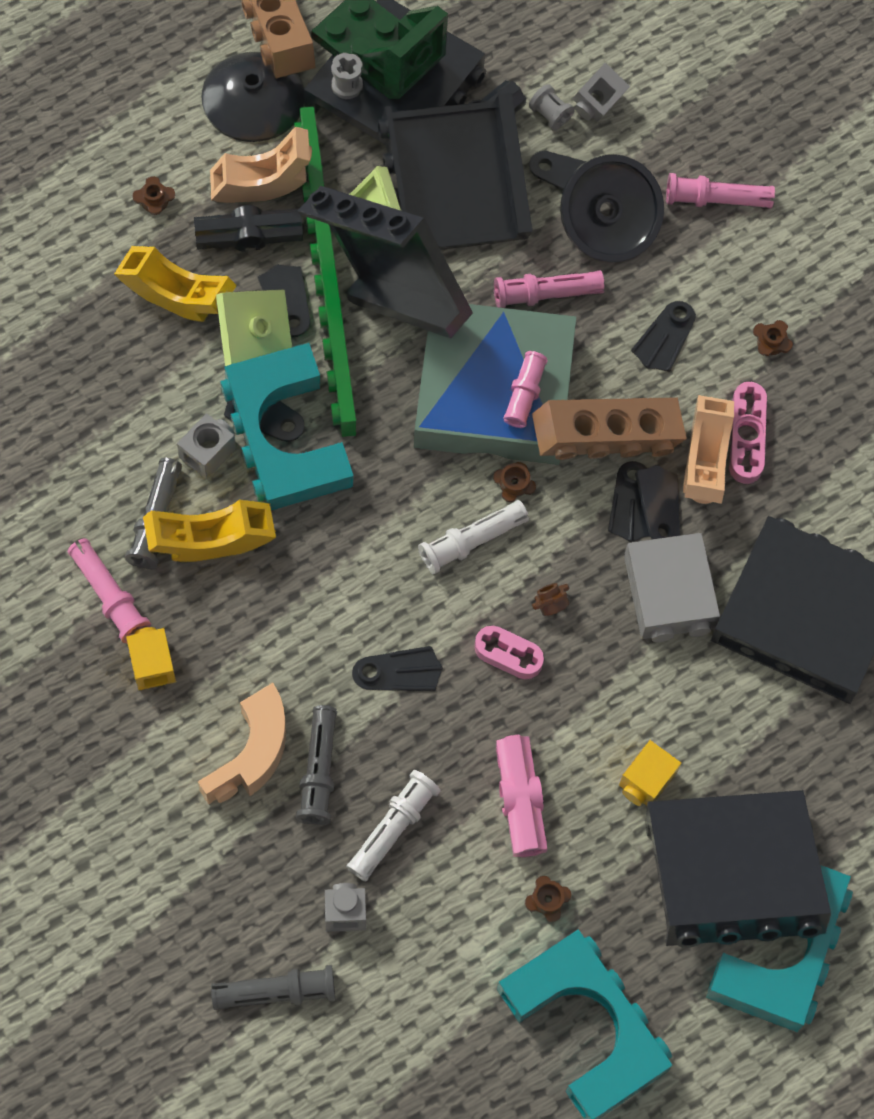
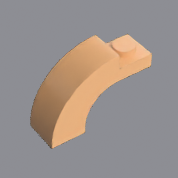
[210,127,312,203]
[683,395,734,504]
[198,683,286,804]

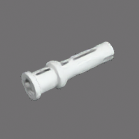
[418,500,529,574]
[346,770,441,882]

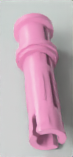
[666,173,775,209]
[494,270,604,308]
[68,538,151,644]

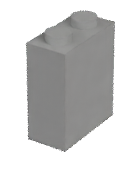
[624,533,720,642]

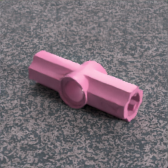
[496,735,547,858]

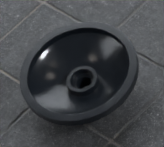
[201,52,304,142]
[560,154,664,262]

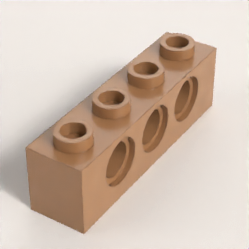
[241,0,316,78]
[532,397,687,460]

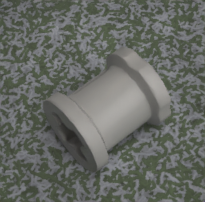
[331,53,363,99]
[529,84,575,131]

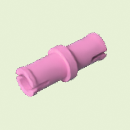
[503,351,548,428]

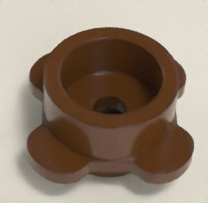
[133,176,175,215]
[753,320,793,356]
[493,462,536,502]
[532,583,570,616]
[525,876,571,922]

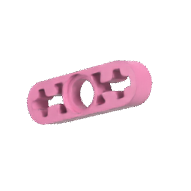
[729,382,767,484]

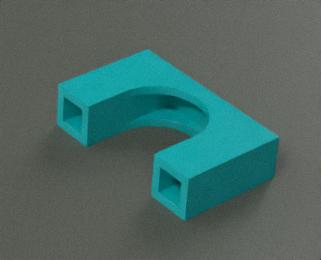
[220,343,354,511]
[706,865,853,1032]
[497,929,673,1119]

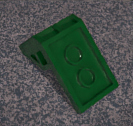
[311,0,448,99]

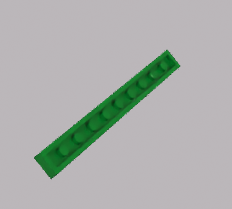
[294,107,356,437]

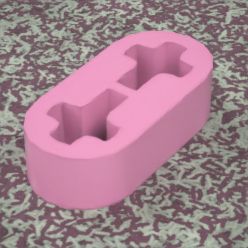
[474,626,544,679]

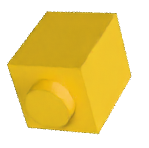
[126,627,176,691]
[619,740,681,806]

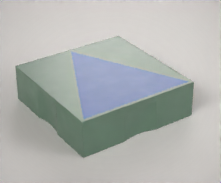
[414,304,576,465]

